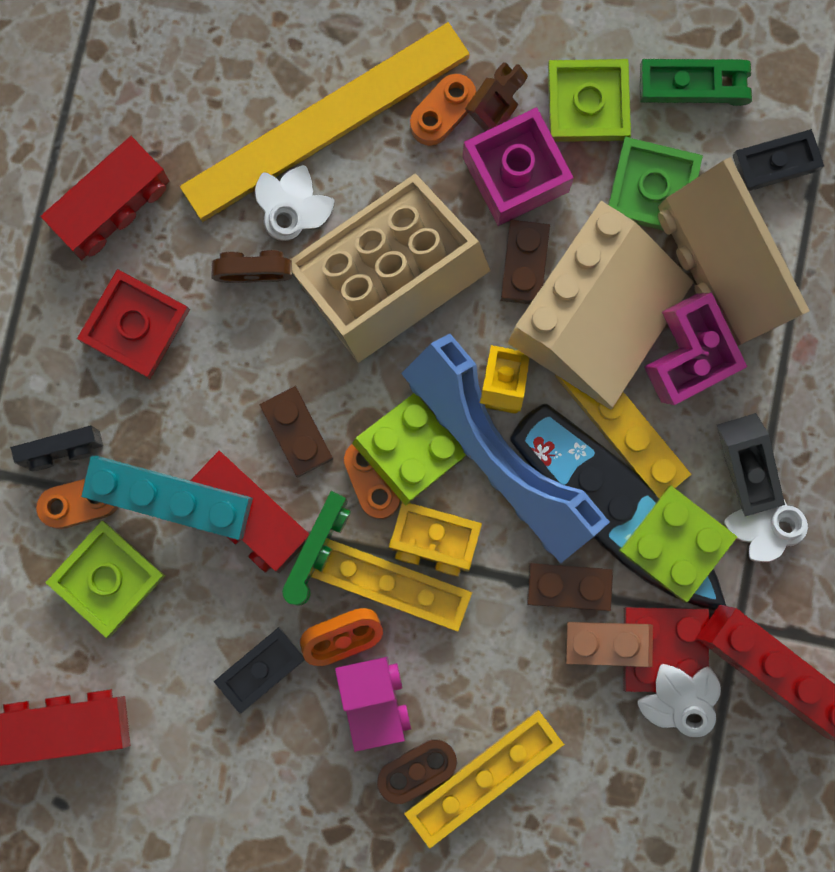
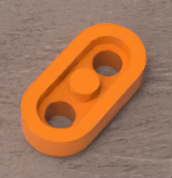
[410,74,476,146]
[344,444,400,519]
[36,479,118,529]
[300,608,383,666]

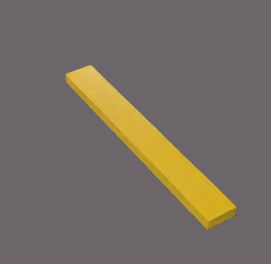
[180,22,470,223]

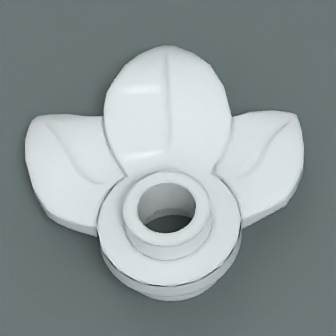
[255,165,334,241]
[724,500,808,562]
[638,664,721,737]

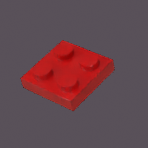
[77,269,190,379]
[623,607,709,692]

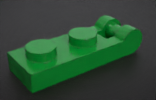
[640,59,752,106]
[282,491,351,606]

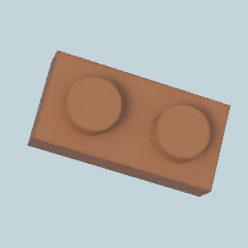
[566,622,653,667]

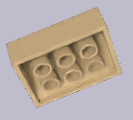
[658,157,810,346]
[290,173,491,363]
[508,201,694,410]

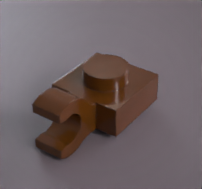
[465,62,528,131]

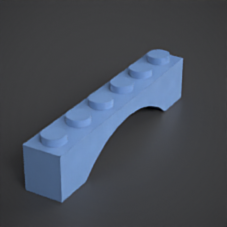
[401,334,610,563]

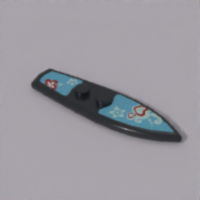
[510,404,726,610]

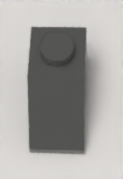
[716,413,785,516]

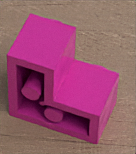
[644,292,747,405]
[335,656,411,752]

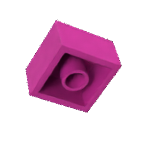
[462,107,574,226]

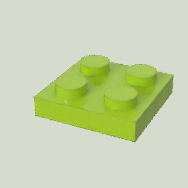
[548,59,631,142]
[352,393,467,506]
[619,486,737,603]
[45,520,165,638]

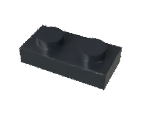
[733,129,824,191]
[10,425,103,471]
[214,627,305,714]

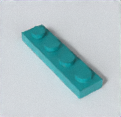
[81,456,253,540]

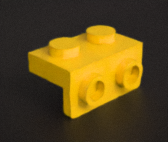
[388,502,482,577]

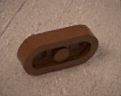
[211,250,292,283]
[377,739,457,804]

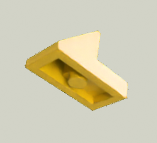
[480,345,530,414]

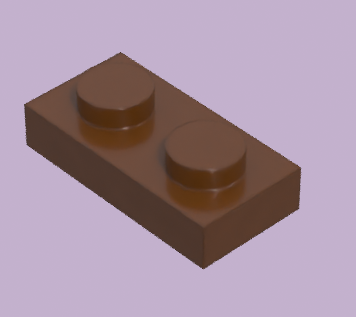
[500,219,550,304]
[259,386,333,478]
[527,563,613,611]

